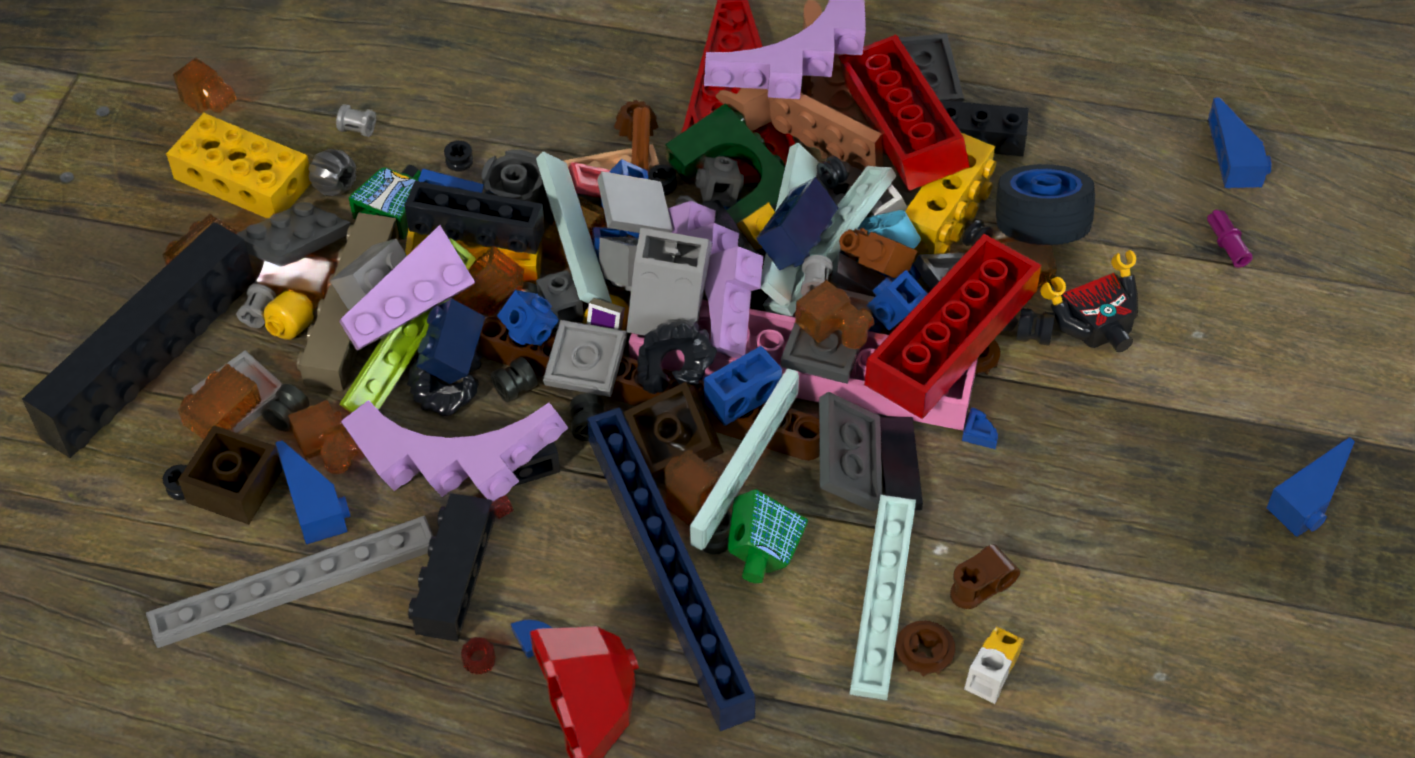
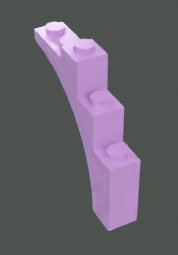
[704,0,866,99]
[668,201,763,358]
[341,400,568,502]

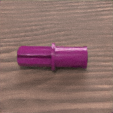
[1207,209,1253,268]

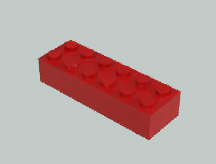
[839,34,970,190]
[864,234,1042,419]

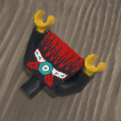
[1040,250,1138,352]

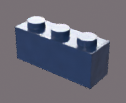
[756,177,838,270]

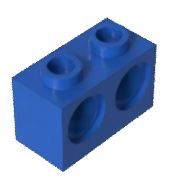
[704,346,782,426]

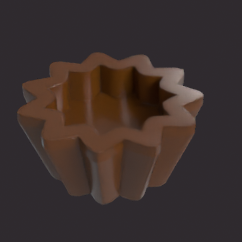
[614,100,658,141]

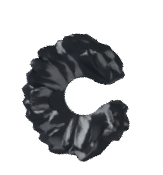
[637,319,717,394]
[407,350,483,416]

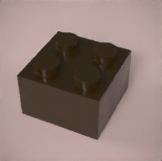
[624,382,724,482]
[178,425,283,525]

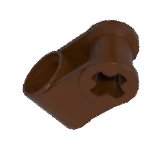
[950,544,1020,609]

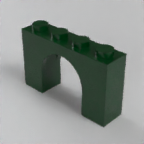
[665,103,785,224]

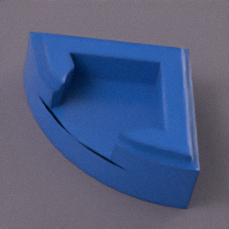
[962,407,998,450]
[511,620,552,658]

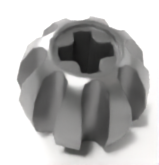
[309,149,356,196]

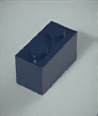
[416,298,485,384]

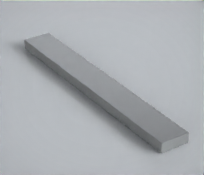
[146,516,433,648]

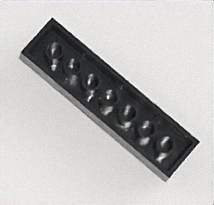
[22,222,256,458]

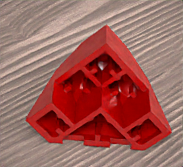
[530,626,639,758]

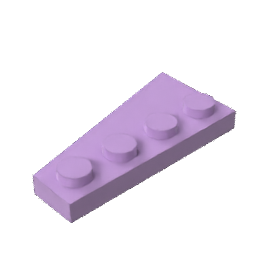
[339,225,475,351]

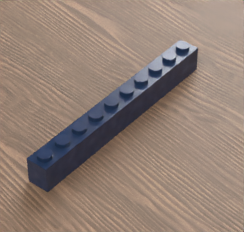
[587,407,755,731]

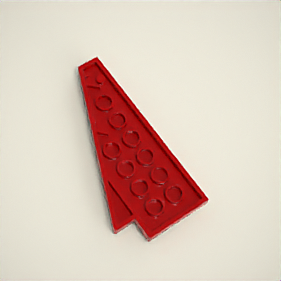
[675,0,795,185]

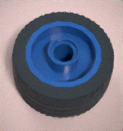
[996,164,1095,245]

